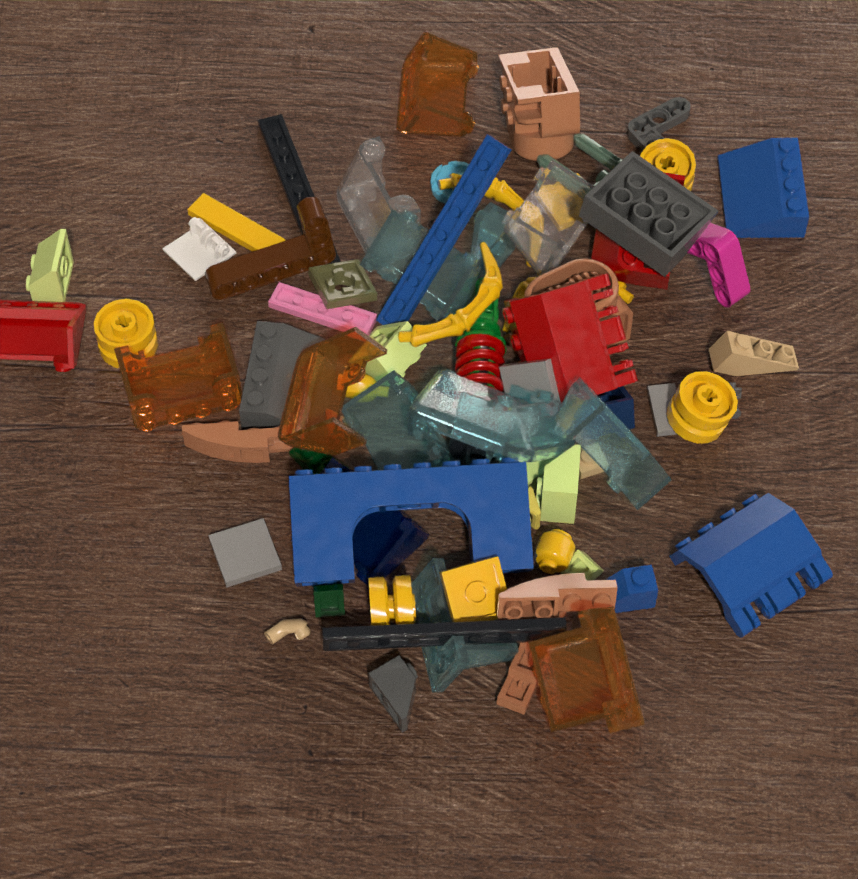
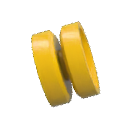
[640,138,696,191]
[94,299,158,370]
[666,371,738,444]
[368,575,416,626]

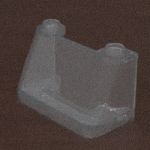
[337,136,421,264]
[502,160,595,276]

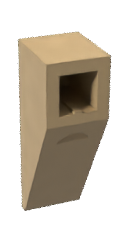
[709,331,799,376]

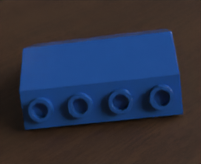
[669,493,833,638]

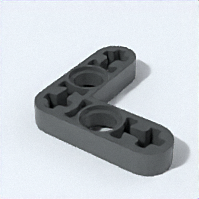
[627,97,691,153]

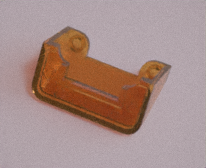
[396,31,479,137]

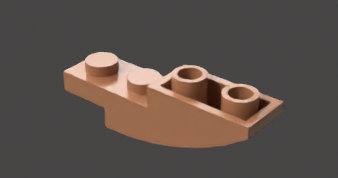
[182,421,297,463]
[497,573,618,620]

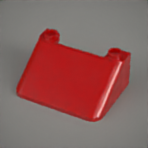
[0,300,86,372]

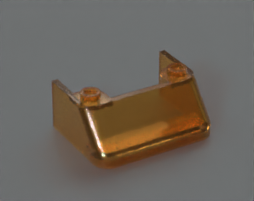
[278,327,387,456]

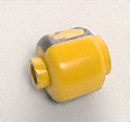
[533,529,575,574]

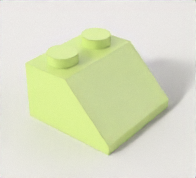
[26,229,74,302]
[345,321,427,384]
[536,444,581,524]

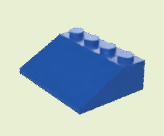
[717,138,809,238]

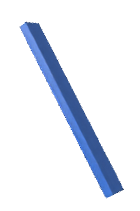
[376,134,512,325]

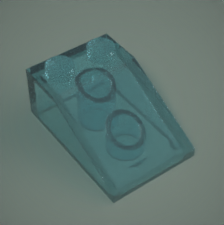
[467,202,517,299]

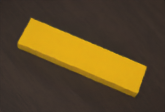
[187,193,286,252]

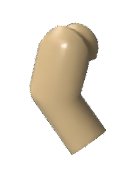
[264,618,311,645]

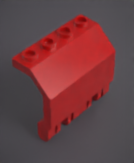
[502,273,638,405]

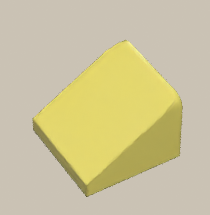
[528,486,541,530]

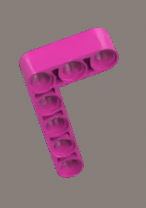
[687,223,751,308]

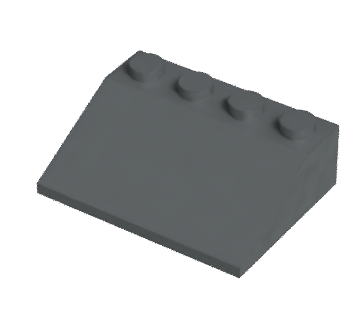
[579,151,718,277]
[239,321,340,437]

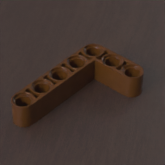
[205,197,336,300]

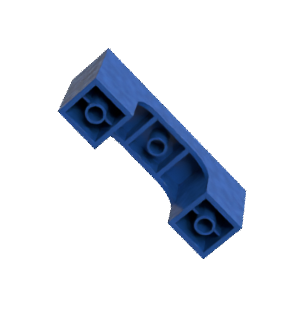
[289,457,534,587]

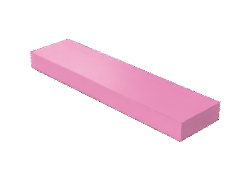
[268,282,377,339]

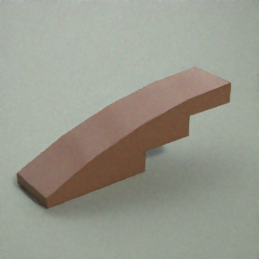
[496,612,567,715]

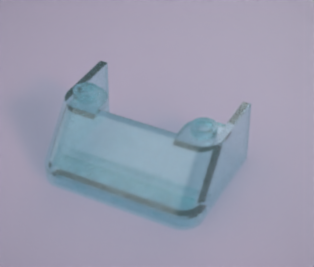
[554,377,672,510]
[451,384,575,462]

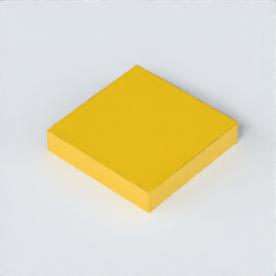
[439,556,507,622]

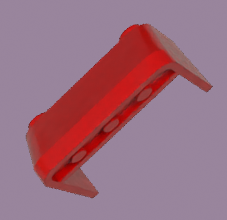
[591,172,685,290]

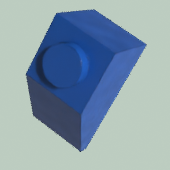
[596,565,658,616]

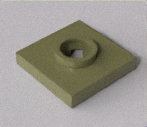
[308,259,378,309]

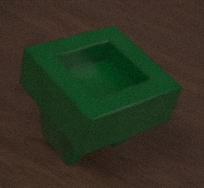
[313,584,345,617]

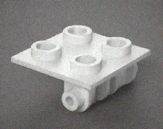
[163,217,237,281]

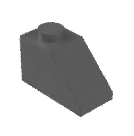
[369,656,418,733]

